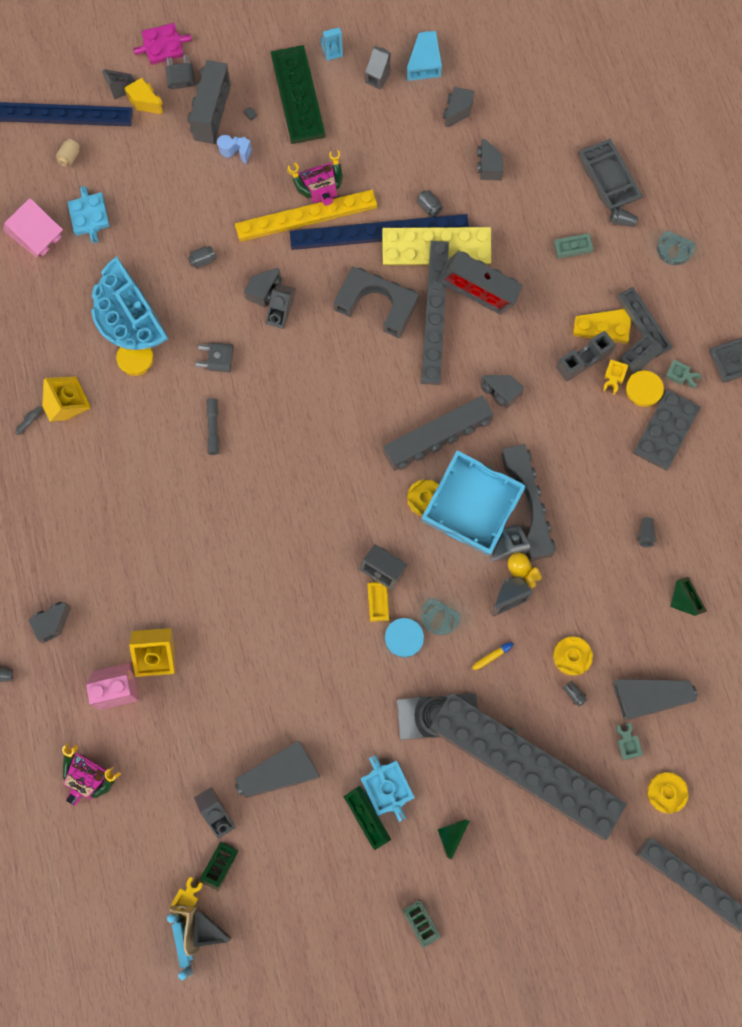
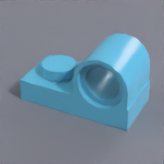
[321,27,343,61]

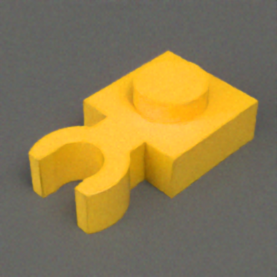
[603,360,628,395]
[169,877,203,917]

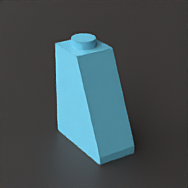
[407,31,442,81]

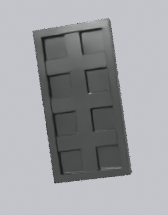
[633,389,701,471]

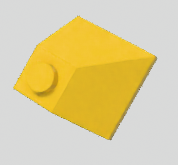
[42,376,91,422]

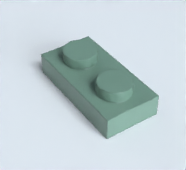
[553,233,594,259]

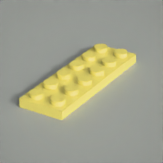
[382,227,491,266]

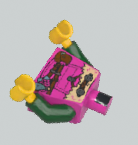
[287,150,343,206]
[62,742,121,806]

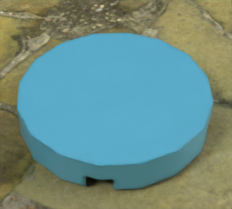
[385,618,424,658]

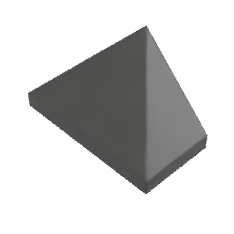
[102,69,135,99]

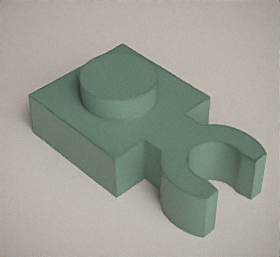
[665,360,701,388]
[616,722,643,761]

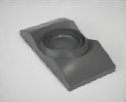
[578,138,643,211]
[397,694,478,740]

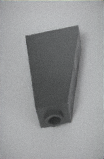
[612,679,698,721]
[235,741,320,798]

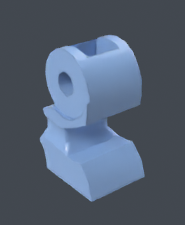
[217,135,252,164]

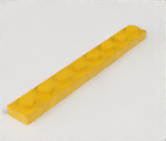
[235,189,377,242]

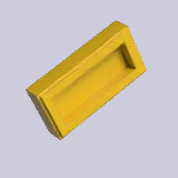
[367,582,389,622]

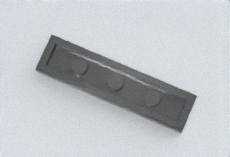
[617,287,673,357]

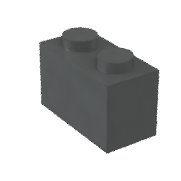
[359,544,408,590]

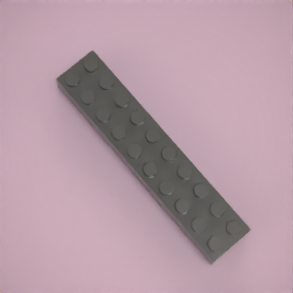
[428,693,627,840]

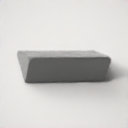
[620,332,663,373]

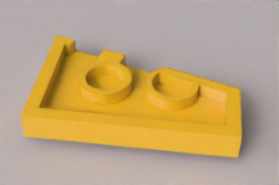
[572,309,631,344]

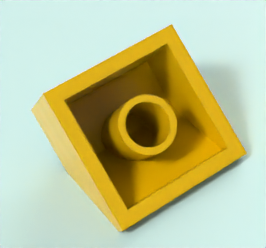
[129,628,175,677]

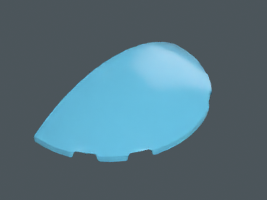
[91,256,169,350]

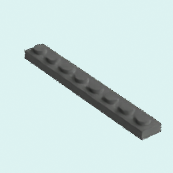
[421,241,449,385]

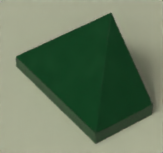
[670,577,707,616]
[437,820,470,860]

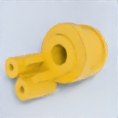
[507,552,542,588]

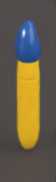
[472,642,514,670]

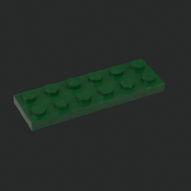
[270,45,326,144]

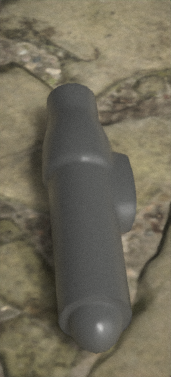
[15,406,43,435]

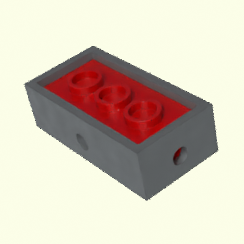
[437,250,523,315]

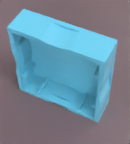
[420,450,526,556]

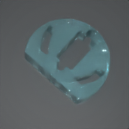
[657,231,695,266]
[421,598,460,636]

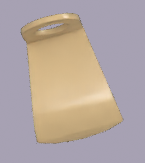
[169,905,200,956]

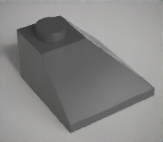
[492,576,533,617]

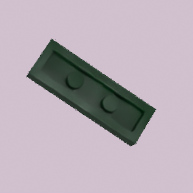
[343,786,392,850]

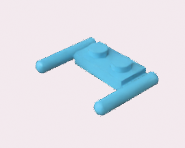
[167,913,194,980]

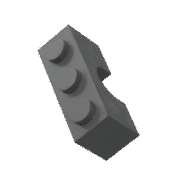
[556,331,616,382]

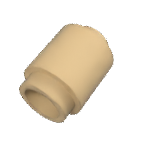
[55,139,80,167]

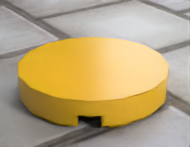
[116,347,154,376]
[625,370,664,407]
[407,479,439,516]
[553,636,593,676]
[647,772,689,814]

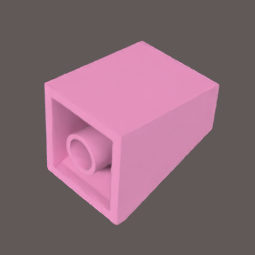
[3,198,63,258]
[86,662,139,710]

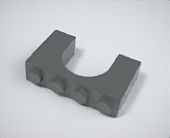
[334,266,419,339]

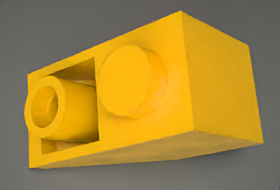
[124,78,163,114]

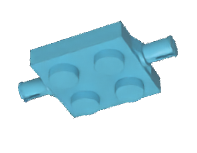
[68,186,110,243]
[360,755,415,822]

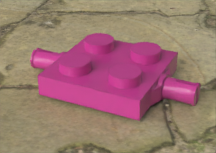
[134,23,192,65]

